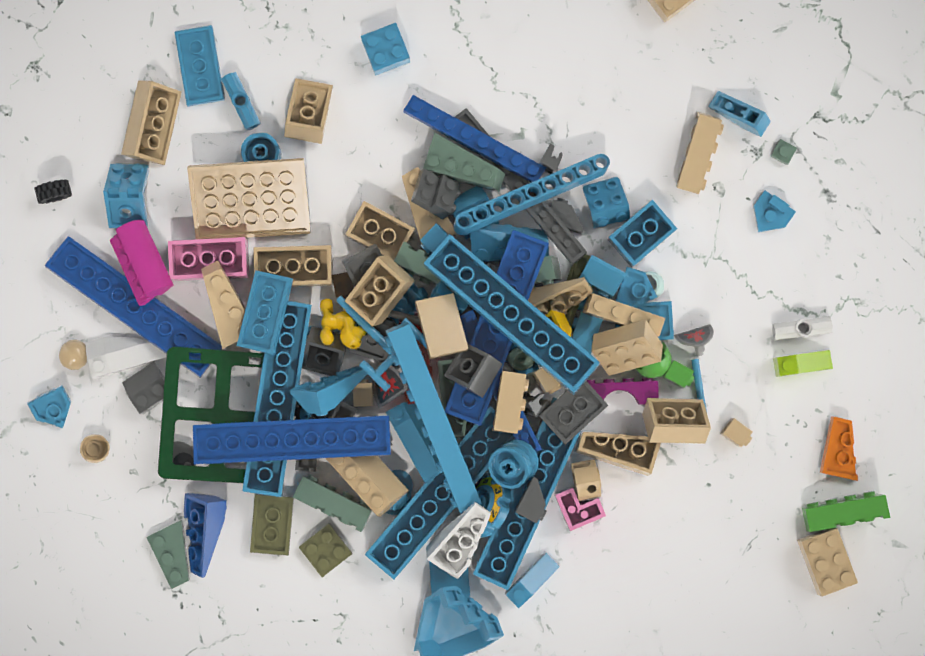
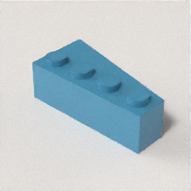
[470,223,549,262]

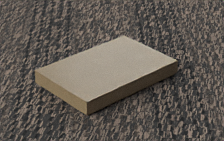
[415,293,468,359]

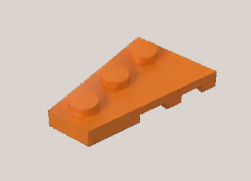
[820,416,858,481]

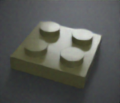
[298,523,353,578]

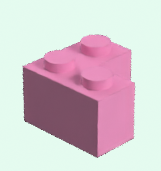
[554,487,606,531]

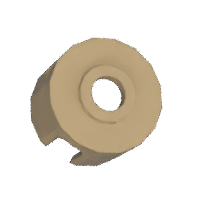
[571,459,601,501]

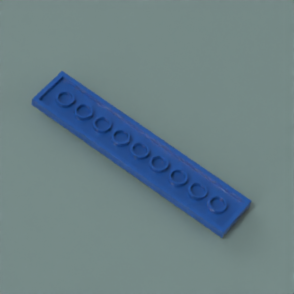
[445,230,549,426]
[44,236,222,378]
[193,416,391,464]

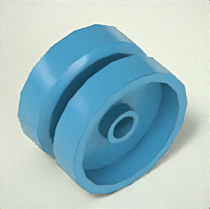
[488,439,538,489]

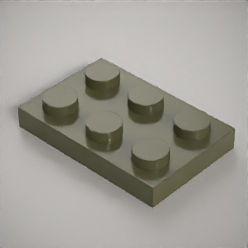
[250,494,294,556]

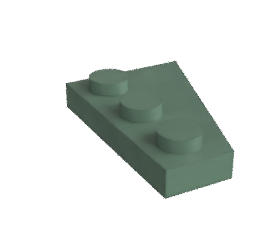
[146,520,190,589]

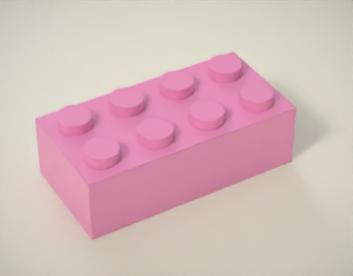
[168,237,249,281]

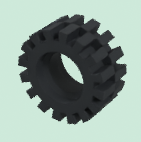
[34,179,72,204]

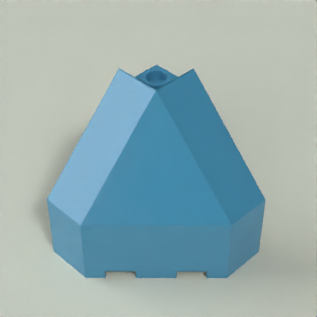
[413,586,504,656]

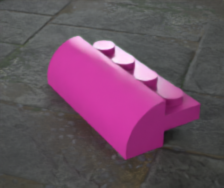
[109,220,174,306]

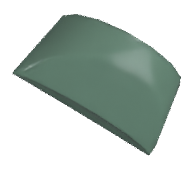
[506,347,535,371]

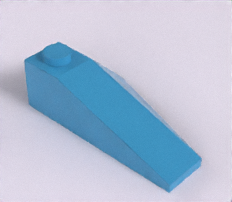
[385,401,439,483]

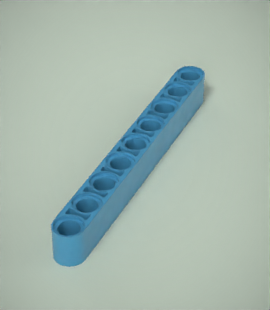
[453,154,610,235]

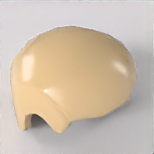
[59,339,87,370]
[80,434,110,463]

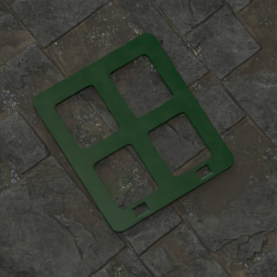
[157,347,264,483]

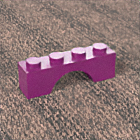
[586,377,659,405]

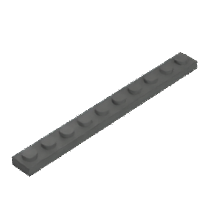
[455,108,587,265]

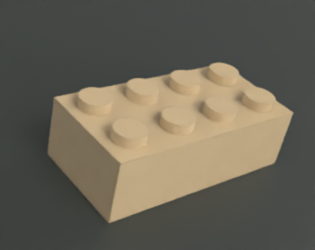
[253,245,333,287]

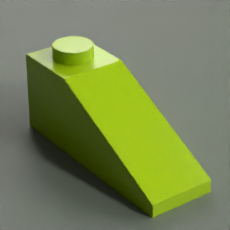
[773,350,833,377]

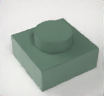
[770,139,797,165]

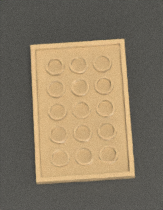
[187,158,311,240]

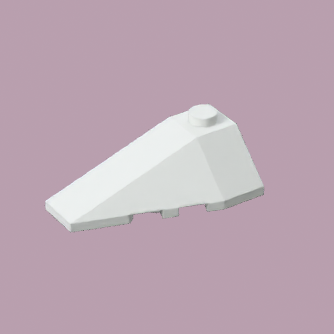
[85,337,166,379]
[426,502,491,579]

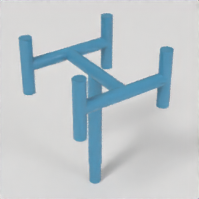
[336,296,428,392]

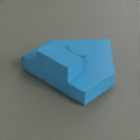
[753,190,796,233]
[616,267,657,308]
[27,385,71,428]

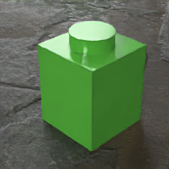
[663,360,694,388]

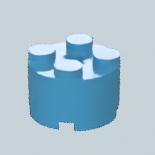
[241,133,282,162]

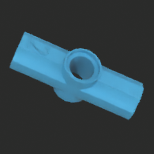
[221,72,261,131]

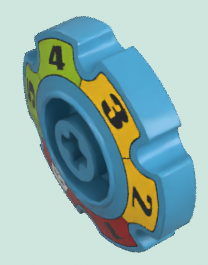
[461,475,511,538]

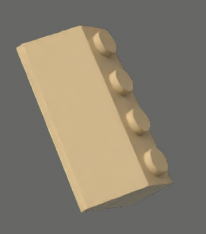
[121,81,182,165]
[325,456,409,517]

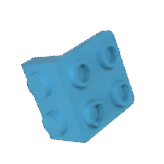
[583,177,630,229]

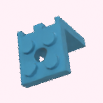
[103,163,149,228]

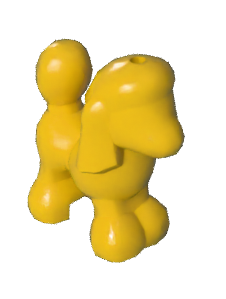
[320,298,367,349]

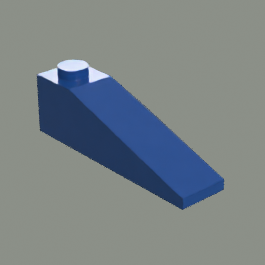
[183,493,227,578]

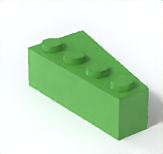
[802,491,891,532]

